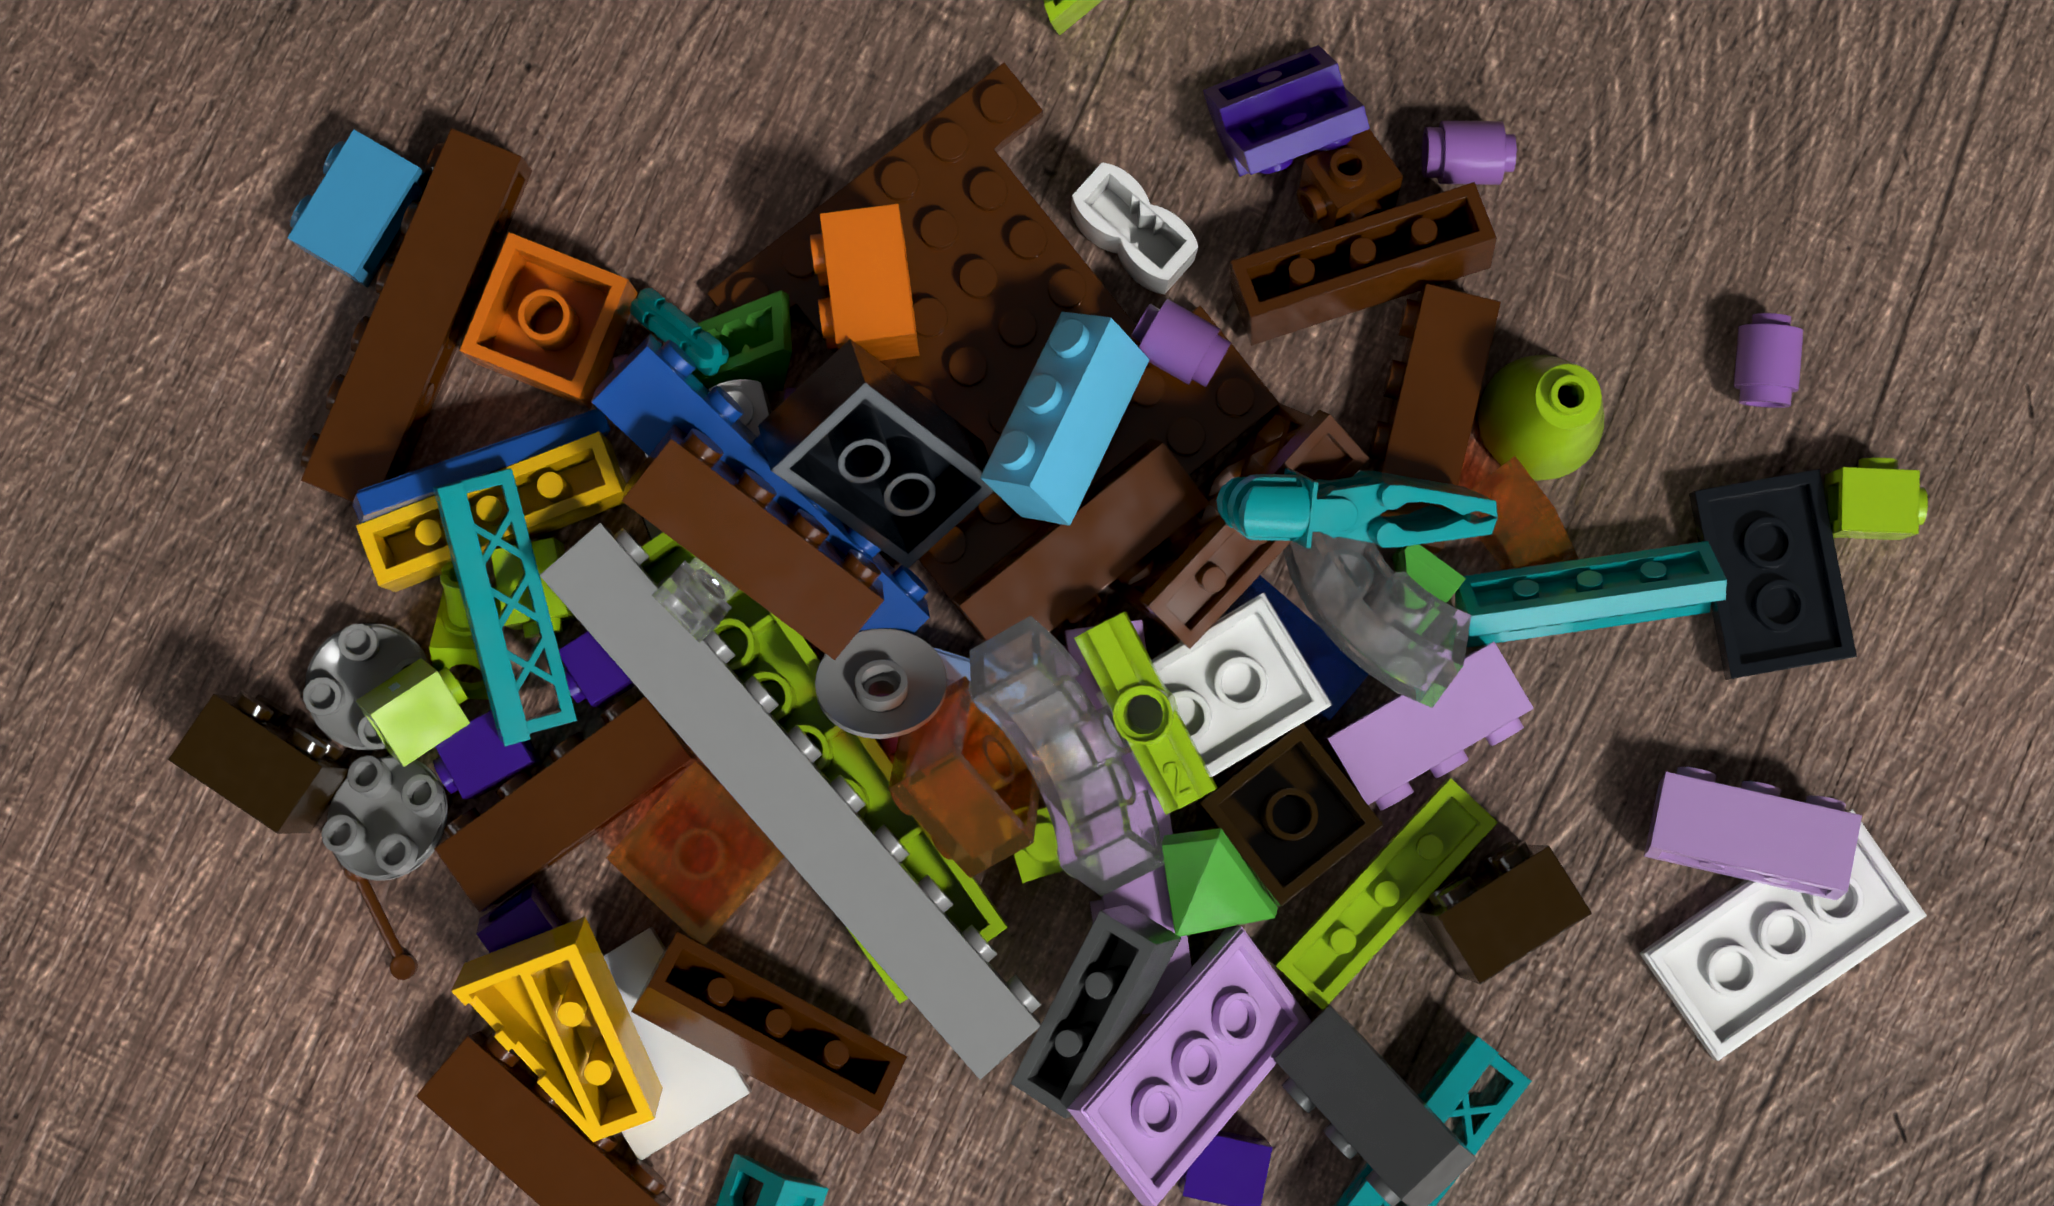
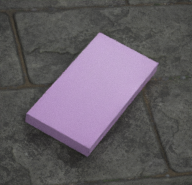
[1067,926,1312,1206]

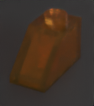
[1471,456,1579,570]

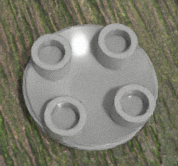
[303,623,431,751]
[321,755,448,881]

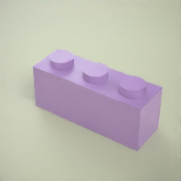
[1321,642,1534,811]
[1644,767,1862,900]

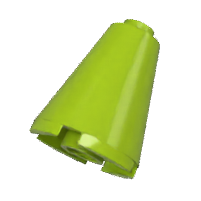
[1477,355,1604,481]

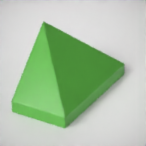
[692,290,792,391]
[1392,544,1466,643]
[1161,828,1278,937]

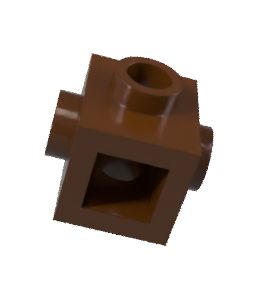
[1297,129,1403,231]

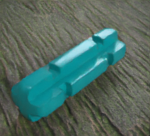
[630,288,729,375]

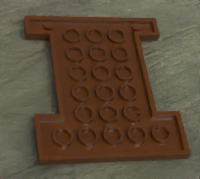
[707,63,1279,640]

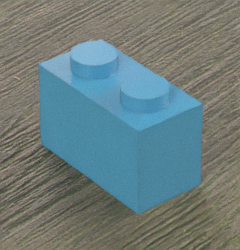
[287,129,429,288]

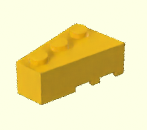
[451,916,663,1142]

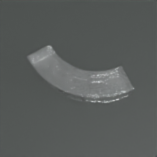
[1283,470,1471,708]
[969,616,1165,896]

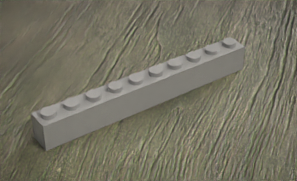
[540,523,1042,1080]

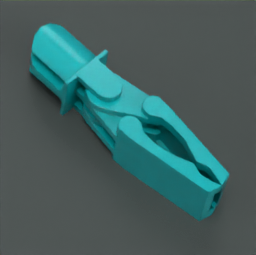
[1216,468,1498,548]

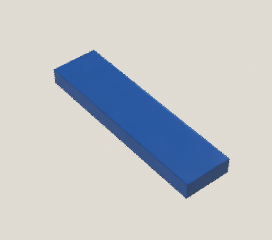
[352,408,611,524]

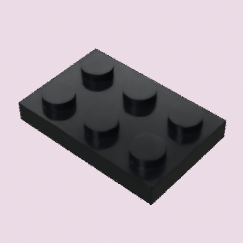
[1689,469,1857,680]

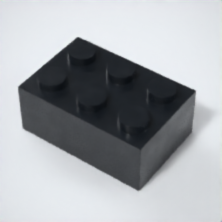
[758,339,994,569]

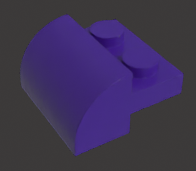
[1203,45,1370,177]

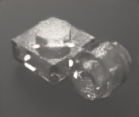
[652,557,739,643]

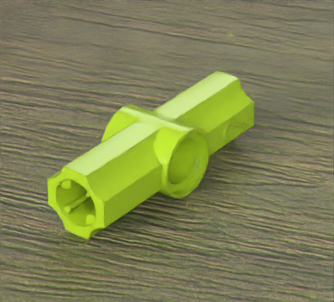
[1074,611,1218,815]

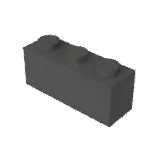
[1010,904,1181,1119]
[1274,1005,1477,1206]

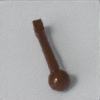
[343,867,418,980]

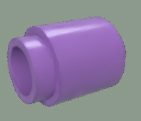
[1421,121,1517,185]
[1131,299,1231,387]
[1734,313,1804,408]

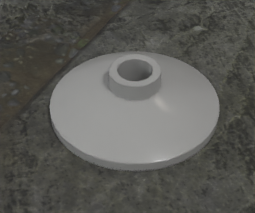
[815,629,947,739]

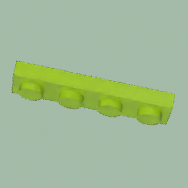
[1274,778,1498,1010]

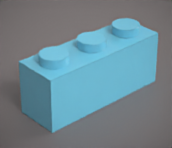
[980,312,1150,526]

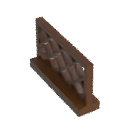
[1108,403,1370,649]

